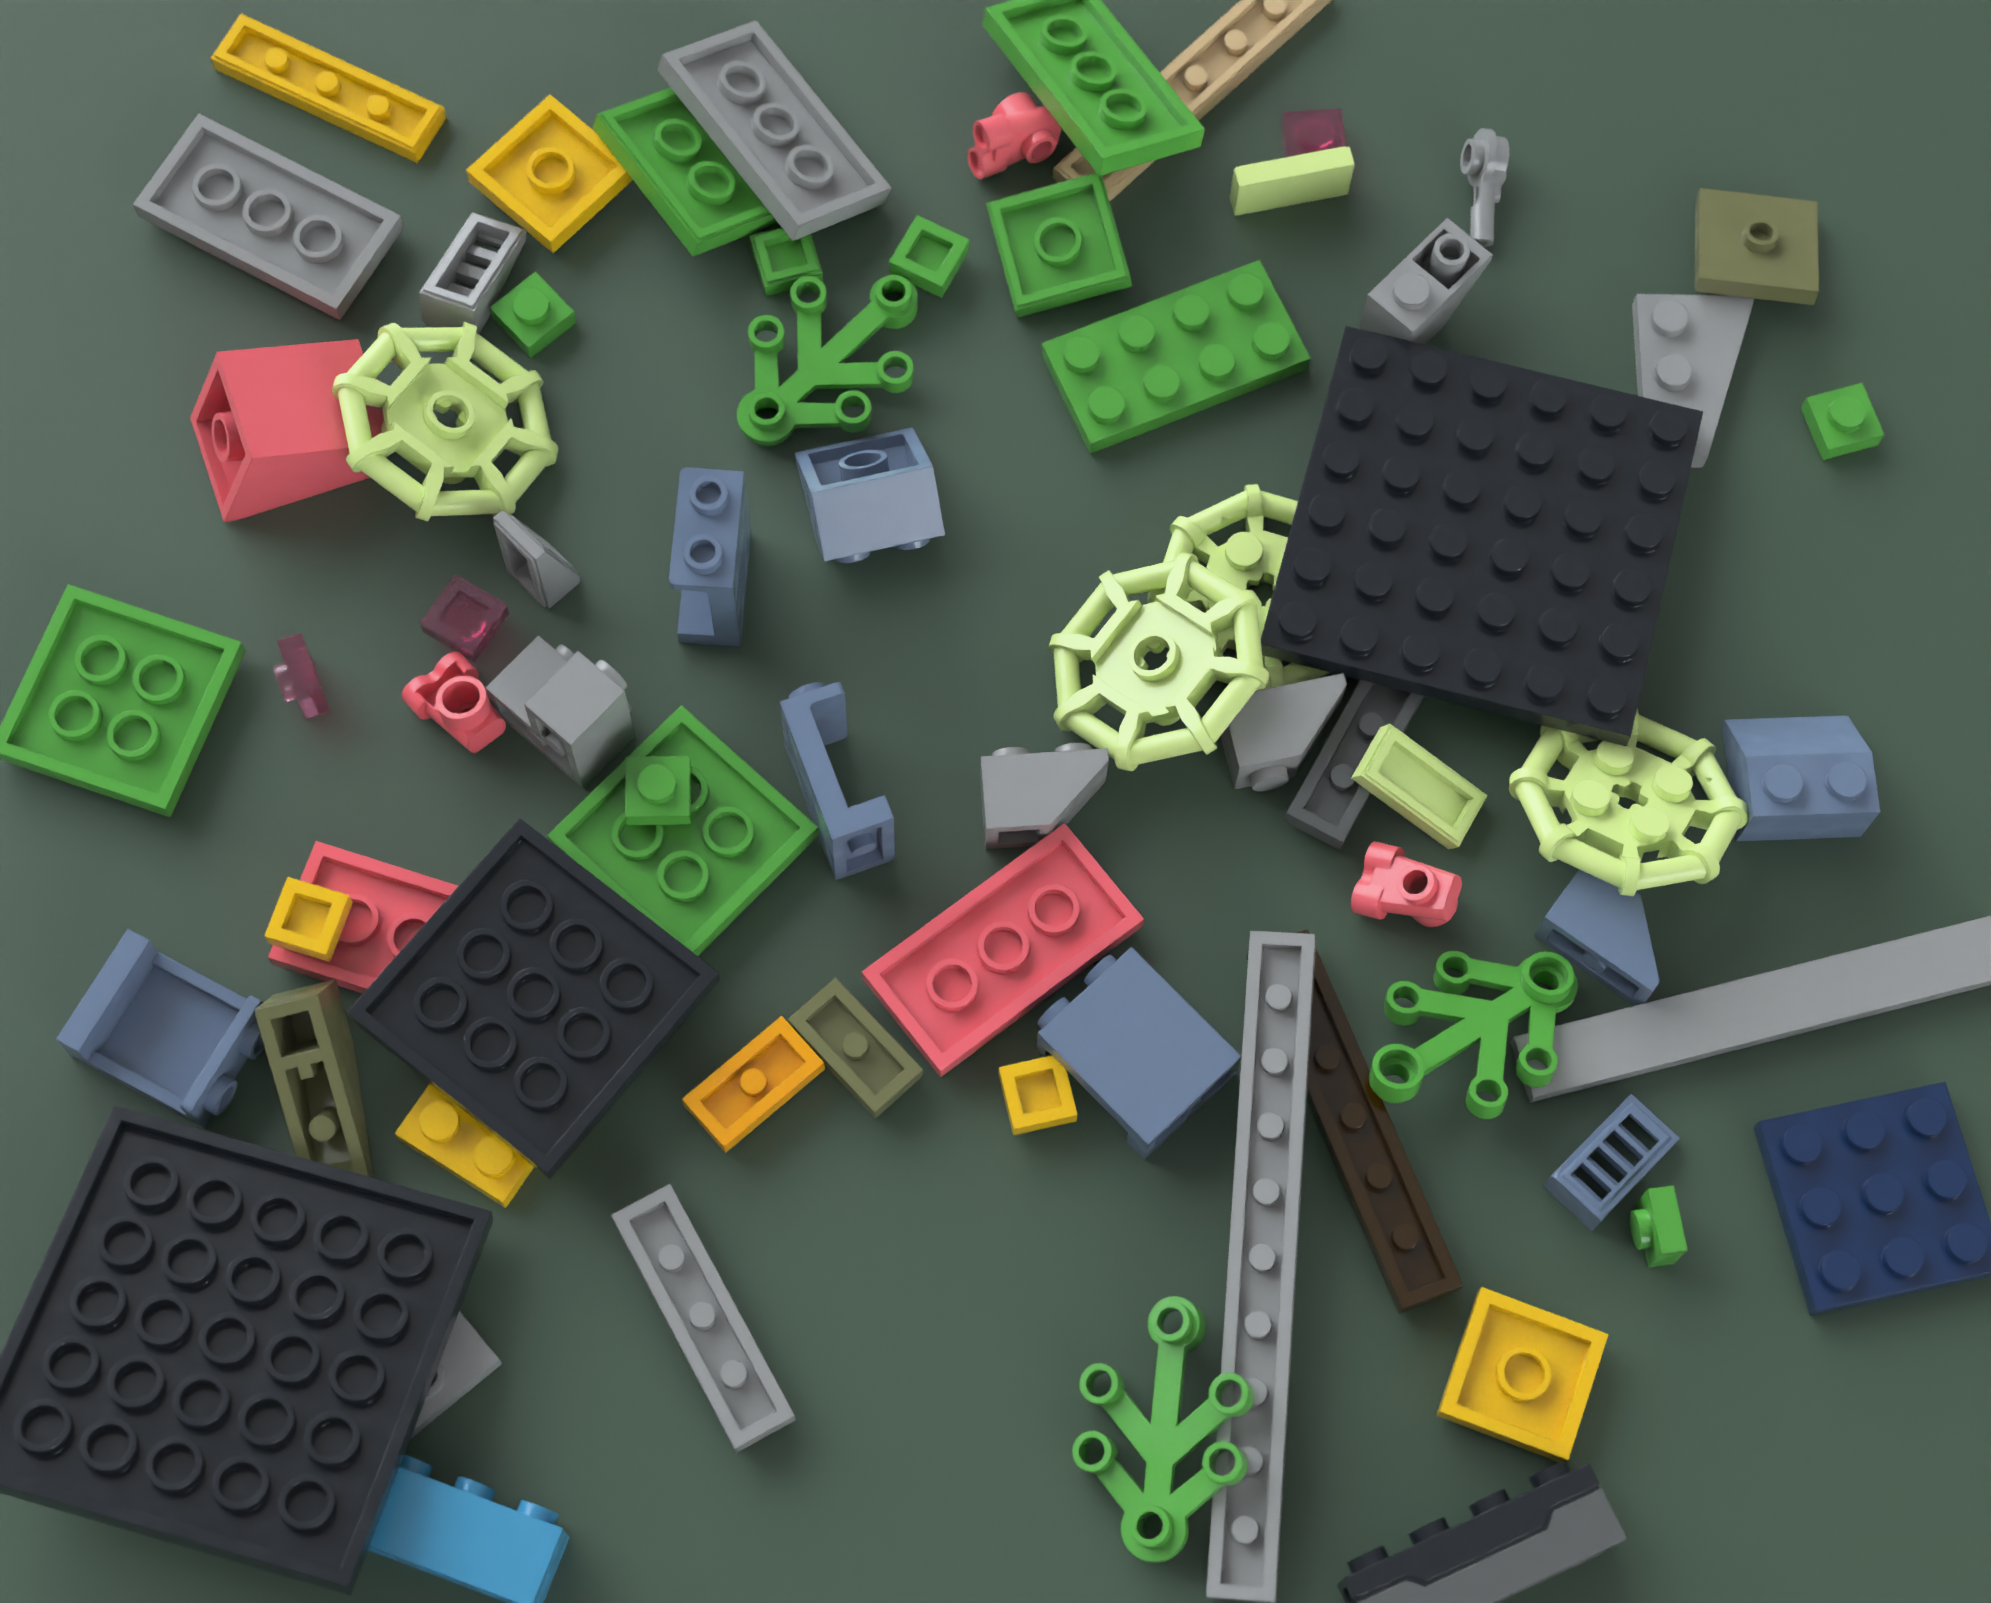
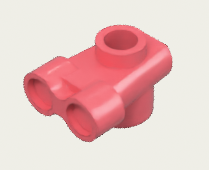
[968,92,1062,180]
[401,651,506,753]
[1351,841,1462,927]

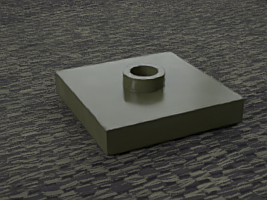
[1695,188,1819,305]

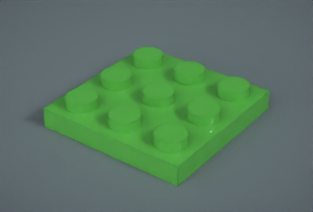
[0,584,246,818]
[547,705,819,956]

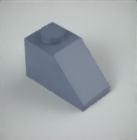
[1534,870,1660,1006]

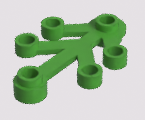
[737,275,918,446]
[1369,951,1578,1119]
[1072,1296,1254,1563]

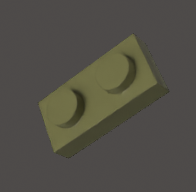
[787,977,923,1119]

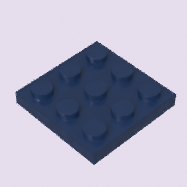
[1753,1082,1991,1316]

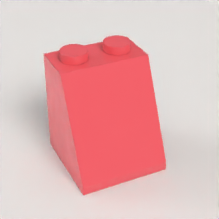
[190,339,387,522]

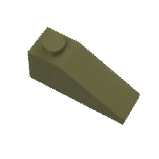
[254,979,374,1178]

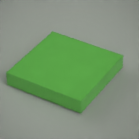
[986,172,1132,318]

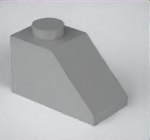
[1220,673,1347,791]

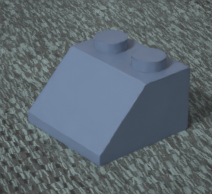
[795,427,945,563]
[1722,716,1880,841]

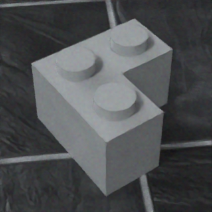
[486,635,635,789]

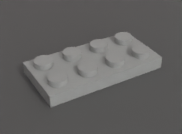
[657,21,892,241]
[133,113,404,320]

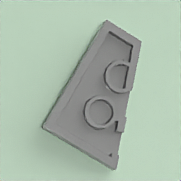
[1632,294,1755,468]

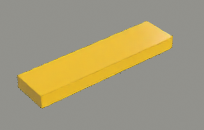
[211,14,447,163]

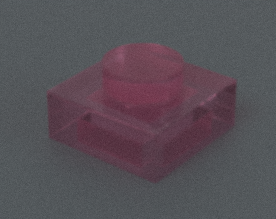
[1281,109,1346,157]
[420,574,510,663]
[273,633,330,719]

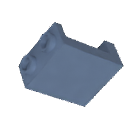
[669,467,751,647]
[780,682,895,881]
[56,929,265,1128]
[1036,947,1242,1160]

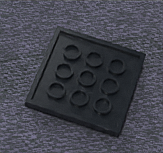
[346,818,720,1179]

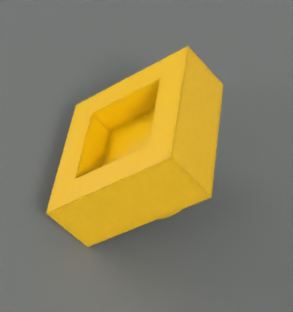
[264,877,353,962]
[998,1055,1078,1136]

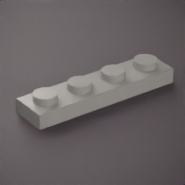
[611,1184,796,1453]

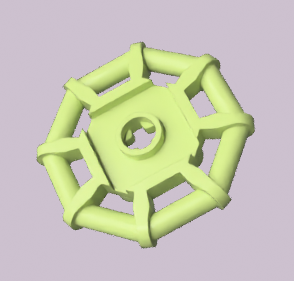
[332,322,559,522]
[1147,484,1329,691]
[1048,553,1269,771]
[1509,708,1748,897]

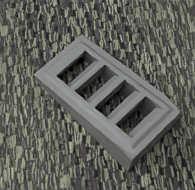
[419,212,527,334]
[493,510,581,609]

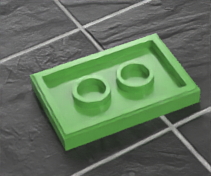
[593,87,778,257]

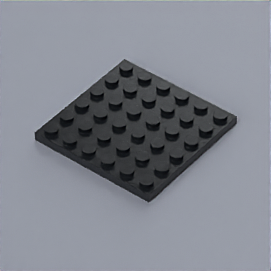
[1261,326,1703,746]
[0,1105,493,1595]

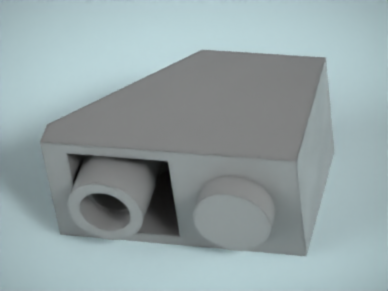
[1359,218,1493,344]
[980,743,1109,849]

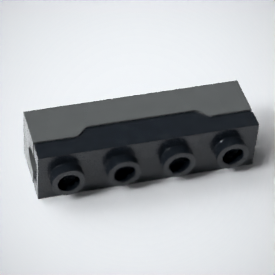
[1337,1461,1627,1603]

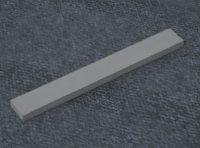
[1510,916,1991,1103]

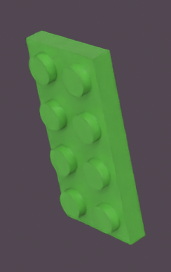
[982,0,1205,176]
[1041,260,1311,454]

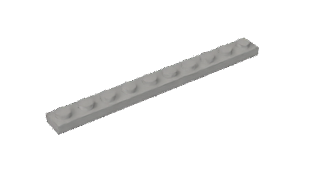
[1206,931,1316,1603]

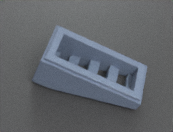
[1543,1094,1680,1231]

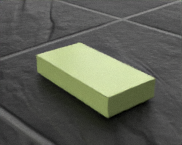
[1229,146,1355,216]
[1351,724,1488,850]

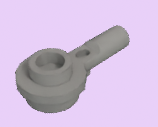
[1460,128,1509,247]

